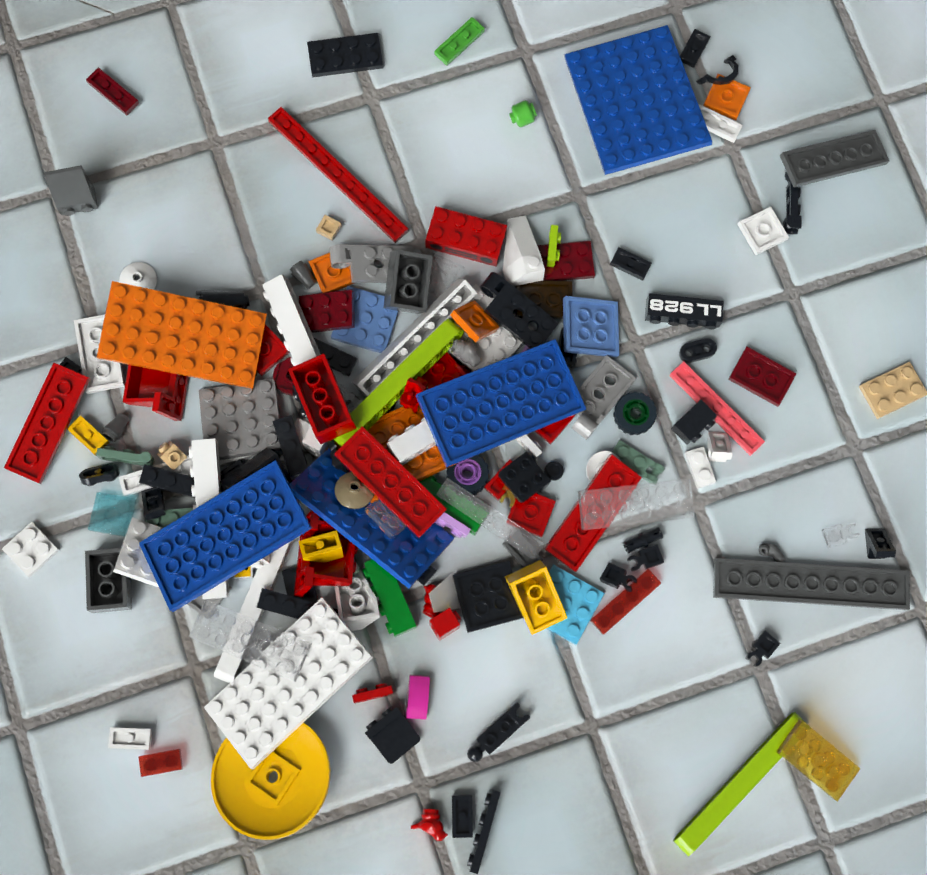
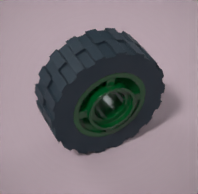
[613,392,657,435]

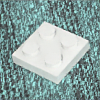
[738,207,789,255]
[2,522,59,578]

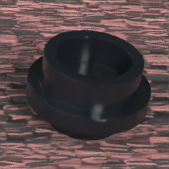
[544,461,564,481]

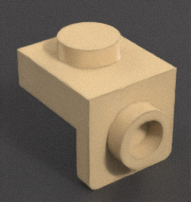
[156,441,187,470]

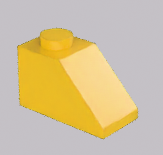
[298,530,344,563]

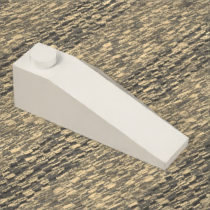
[503,215,545,286]
[335,559,380,631]

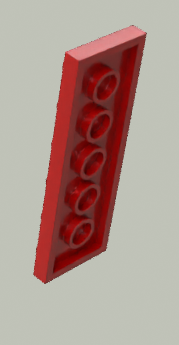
[4,363,90,484]
[334,426,447,538]
[544,454,642,572]

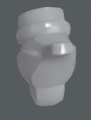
[451,337,480,367]

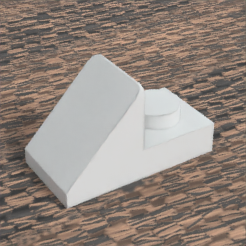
[707,432,732,462]

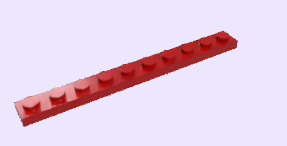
[268,107,409,243]

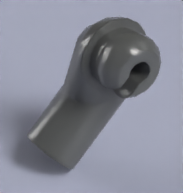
[759,543,786,562]

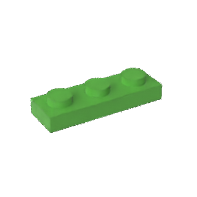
[434,17,485,66]

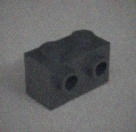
[671,400,717,445]

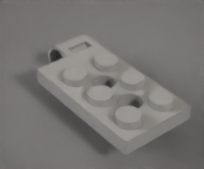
[329,244,413,283]
[571,355,636,440]

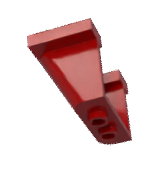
[122,365,189,421]
[294,510,358,597]

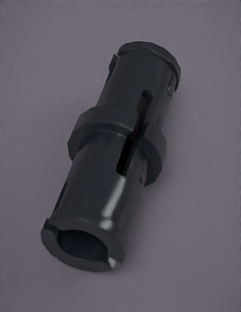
[623,527,663,554]

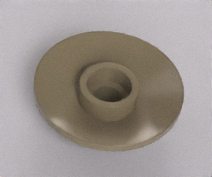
[335,472,374,509]

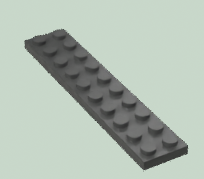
[713,558,910,610]

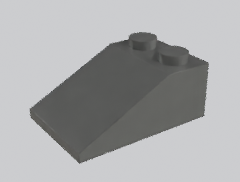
[43,165,98,216]

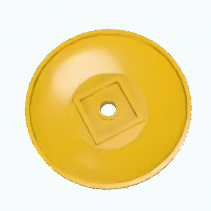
[211,723,331,840]

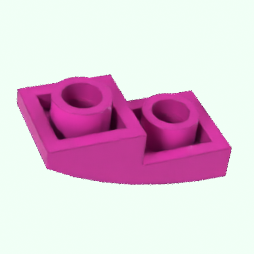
[406,674,430,720]

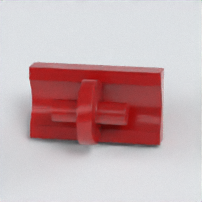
[400,377,428,414]

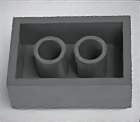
[383,250,433,314]
[85,548,132,613]

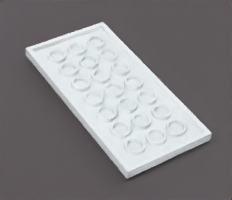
[204,598,373,769]

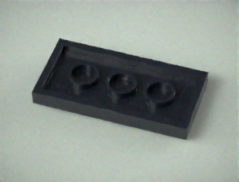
[307,33,383,78]

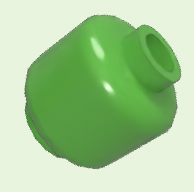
[509,100,537,127]

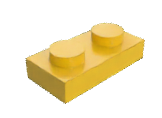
[67,415,109,456]

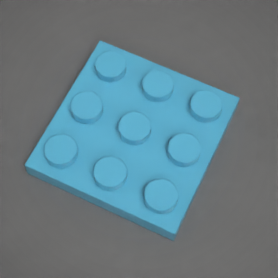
[546,564,605,645]

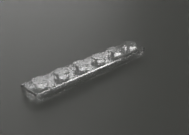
[436,478,545,560]

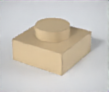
[316,215,342,241]

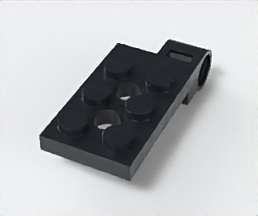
[480,272,559,349]

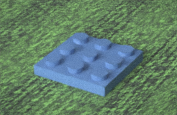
[331,286,399,353]
[563,296,619,357]

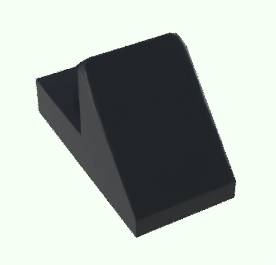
[865,529,896,559]

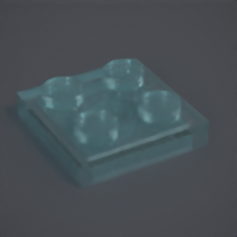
[88,492,137,537]

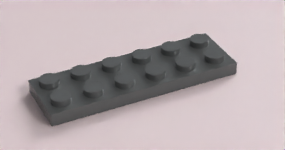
[780,130,890,188]

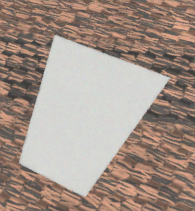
[429,572,461,613]

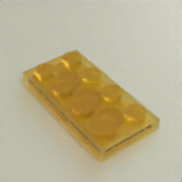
[776,719,860,801]

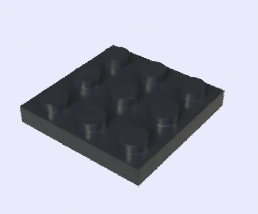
[452,561,524,633]

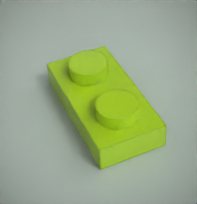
[547,225,561,267]

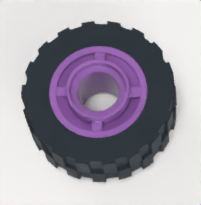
[446,455,489,497]

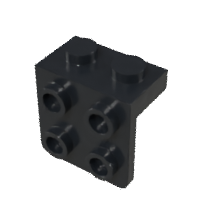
[498,451,551,503]
[365,707,420,764]

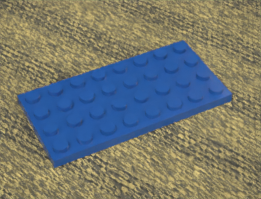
[415,339,586,468]
[290,448,454,589]
[139,460,312,612]

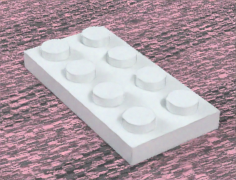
[74,314,125,394]

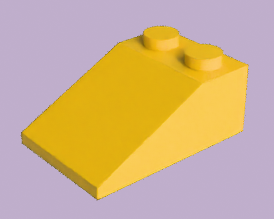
[505,560,567,635]

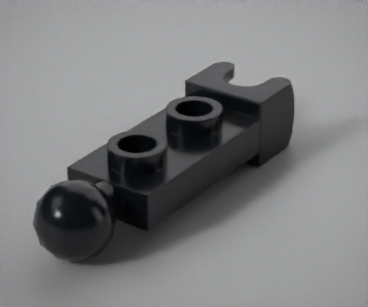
[783,172,802,235]
[467,702,530,762]

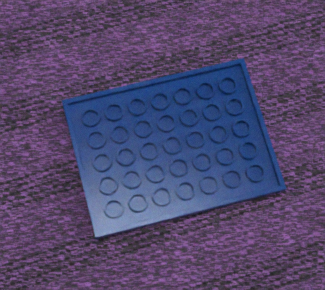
[564,25,712,175]

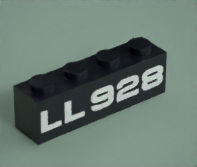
[645,293,724,330]

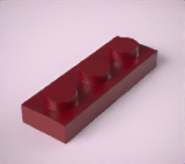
[86,67,139,116]

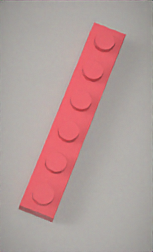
[669,361,765,456]

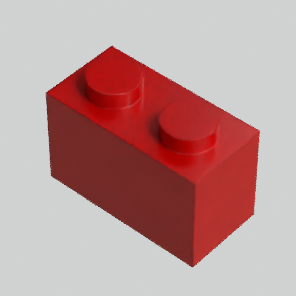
[429,608,461,641]

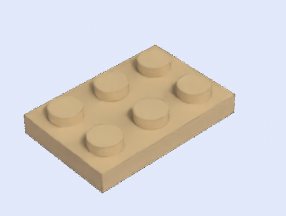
[859,362,927,419]

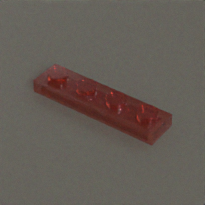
[590,569,661,635]

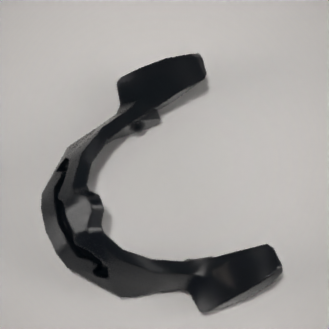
[696,55,738,85]

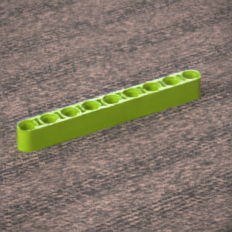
[333,318,464,446]
[673,712,809,856]

